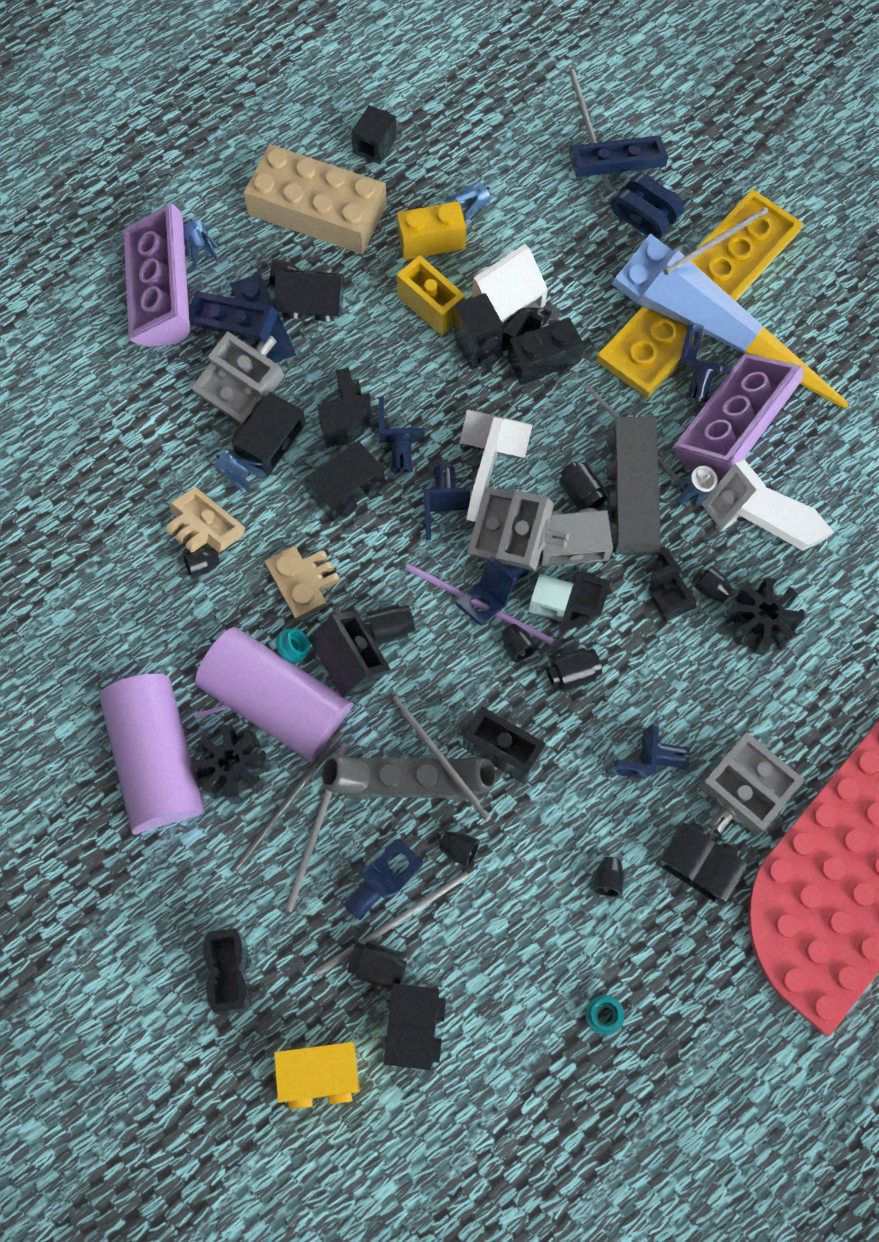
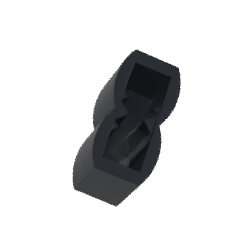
[656,822,748,905]
[203,928,252,1015]
[383,983,446,1070]

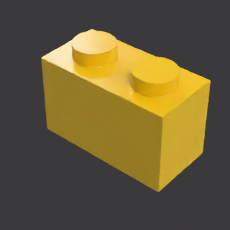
[397,201,466,260]
[396,255,466,336]
[274,1042,360,1110]

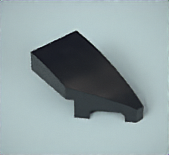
[502,308,552,350]
[648,546,697,622]
[559,571,611,633]

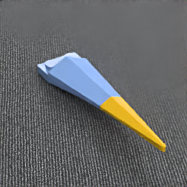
[612,234,849,407]

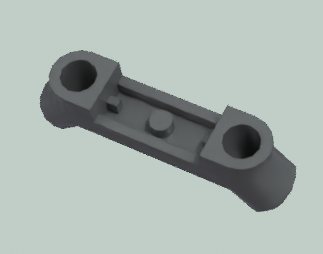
[322,754,496,800]

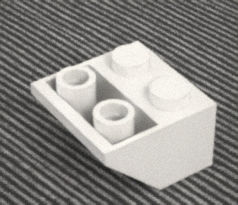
[472,244,548,331]

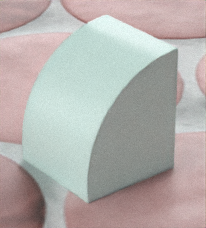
[528,573,574,622]

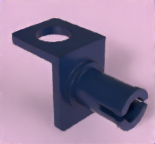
[679,323,732,402]
[378,397,425,473]
[424,464,470,540]
[456,557,530,625]
[605,724,690,779]
[344,839,423,920]

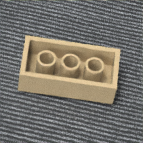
[243,144,387,254]

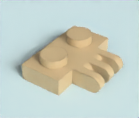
[165,487,245,553]
[264,546,341,622]

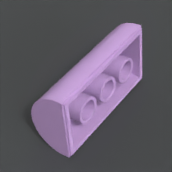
[124,203,190,347]
[672,353,803,482]
[195,627,354,763]
[99,674,205,835]

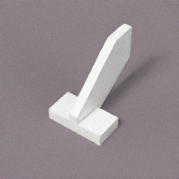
[460,409,533,522]
[701,460,834,551]

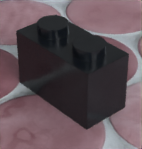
[274,268,345,322]
[454,293,504,370]
[508,317,584,385]
[232,392,306,476]
[305,440,385,521]
[308,610,391,698]
[462,706,546,784]

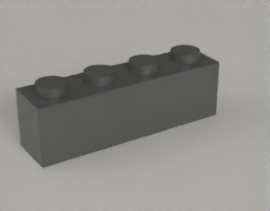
[606,416,661,555]

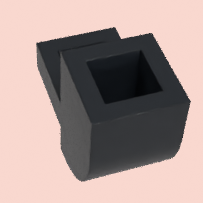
[317,367,372,448]

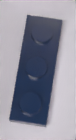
[569,135,668,177]
[230,273,296,363]
[189,291,279,342]

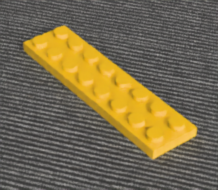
[596,189,803,399]

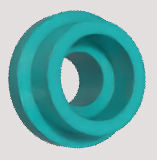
[276,629,310,664]
[585,995,625,1035]

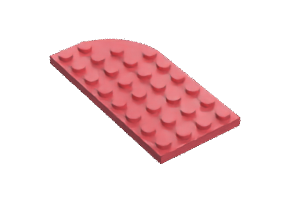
[748,720,879,1037]

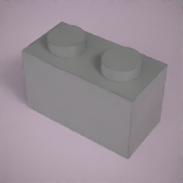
[540,508,613,566]

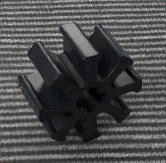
[726,578,804,655]
[191,725,270,804]

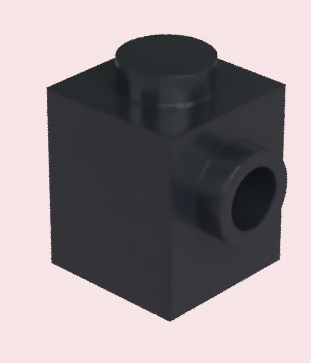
[351,105,397,164]

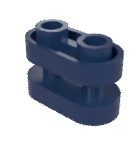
[611,173,684,240]

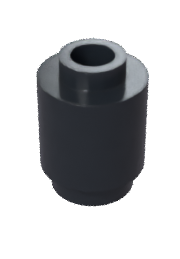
[559,461,607,509]
[363,603,416,646]
[546,648,602,692]
[347,941,407,990]

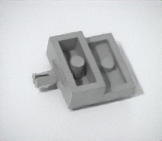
[191,331,285,426]
[467,487,569,571]
[699,732,805,836]

